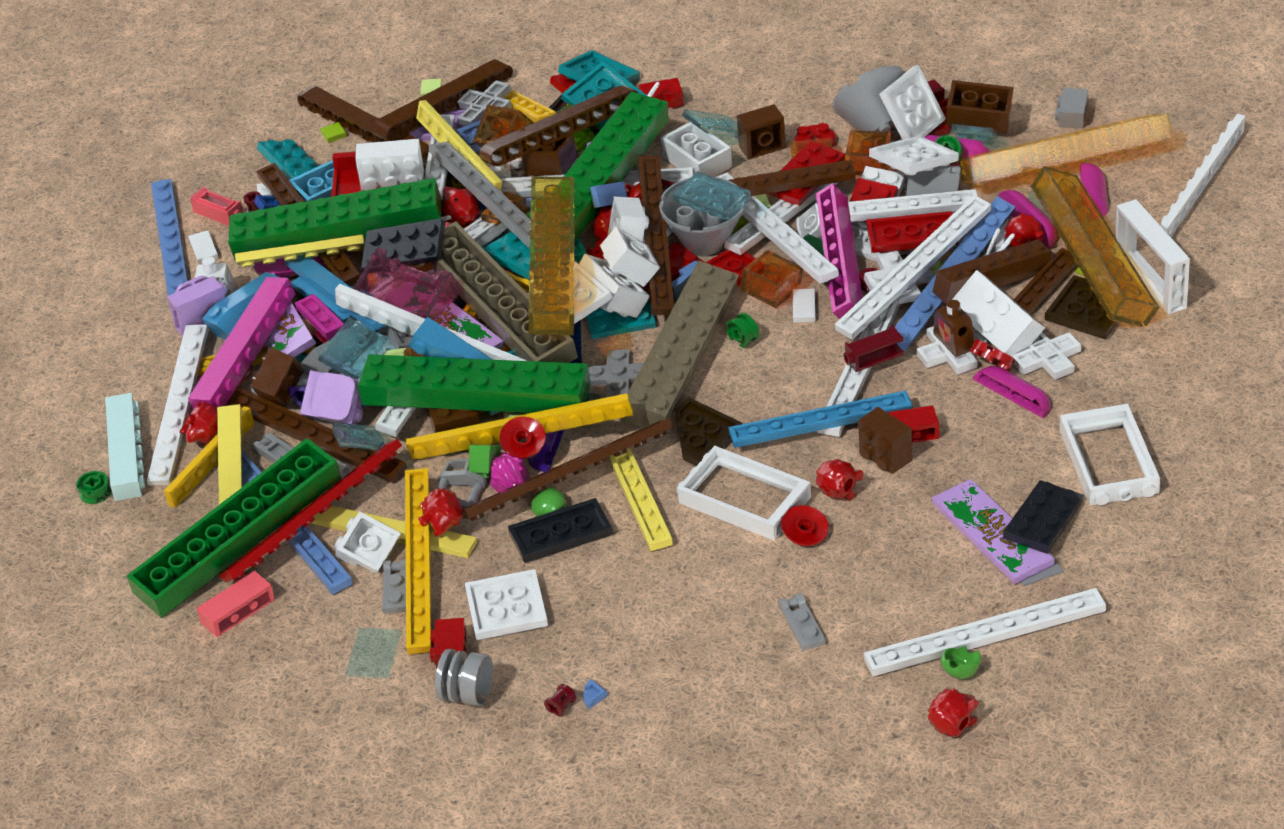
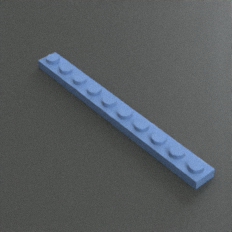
[151,179,188,311]
[895,196,1015,352]
[242,450,353,595]

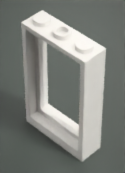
[1115,199,1190,315]
[1060,404,1160,505]
[677,446,811,541]

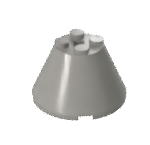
[833,66,907,145]
[659,176,745,257]

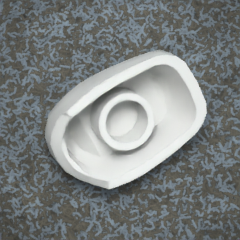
[796,203,822,240]

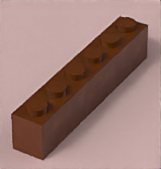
[932,239,1051,304]

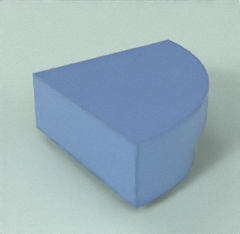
[583,679,608,709]

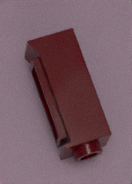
[843,325,904,372]

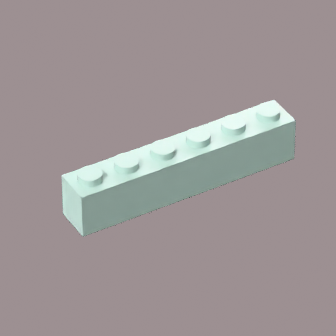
[105,393,146,501]

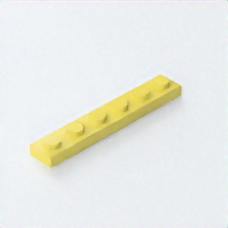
[235,235,364,268]
[609,448,673,551]

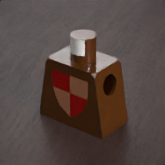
[933,300,974,357]

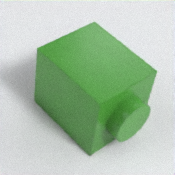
[469,444,501,478]

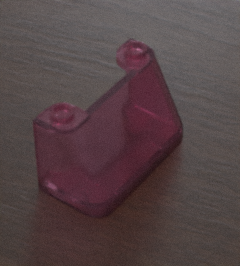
[353,247,460,321]

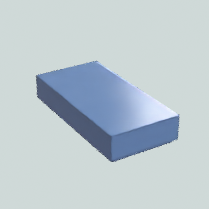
[590,181,627,208]

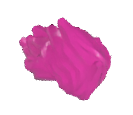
[490,453,530,492]

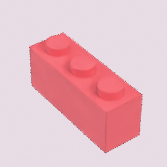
[197,571,275,637]

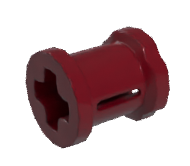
[243,191,261,212]
[544,684,577,717]

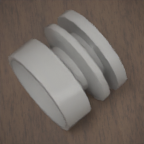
[435,649,493,707]

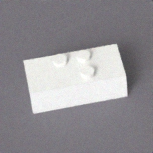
[952,270,1045,356]

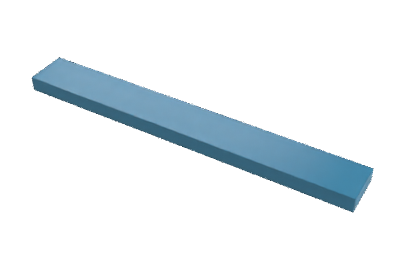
[285,255,387,331]
[728,391,913,448]

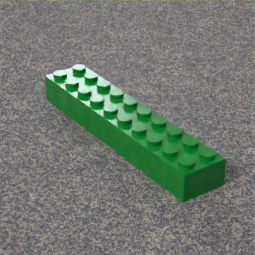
[533,92,669,246]
[228,178,441,261]
[358,354,591,413]
[126,438,342,618]

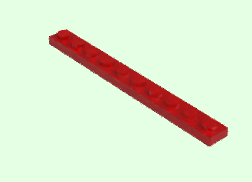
[220,438,402,583]

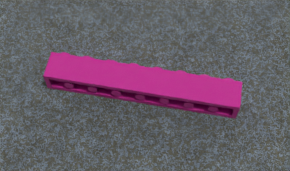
[816,184,863,319]
[188,277,296,409]

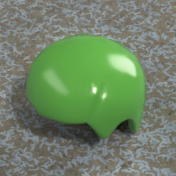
[531,487,568,517]
[940,646,982,680]

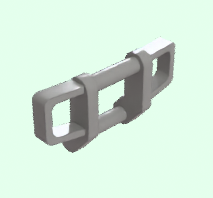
[430,458,487,527]

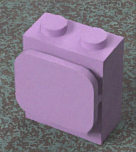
[167,276,227,337]
[300,370,363,427]

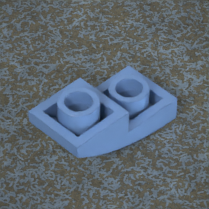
[672,261,697,303]

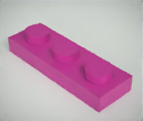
[295,294,346,340]

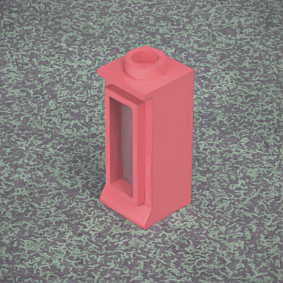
[190,187,243,226]

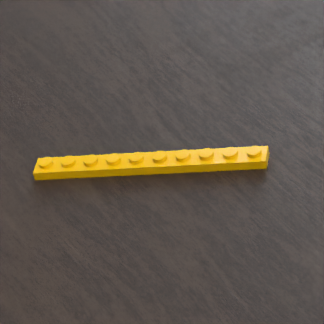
[406,393,633,459]
[405,468,432,655]

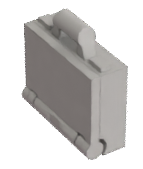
[906,166,962,196]

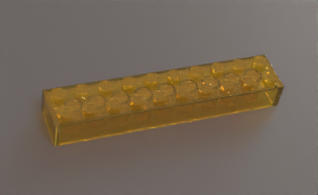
[958,113,1173,187]
[1031,166,1160,327]
[528,176,574,336]

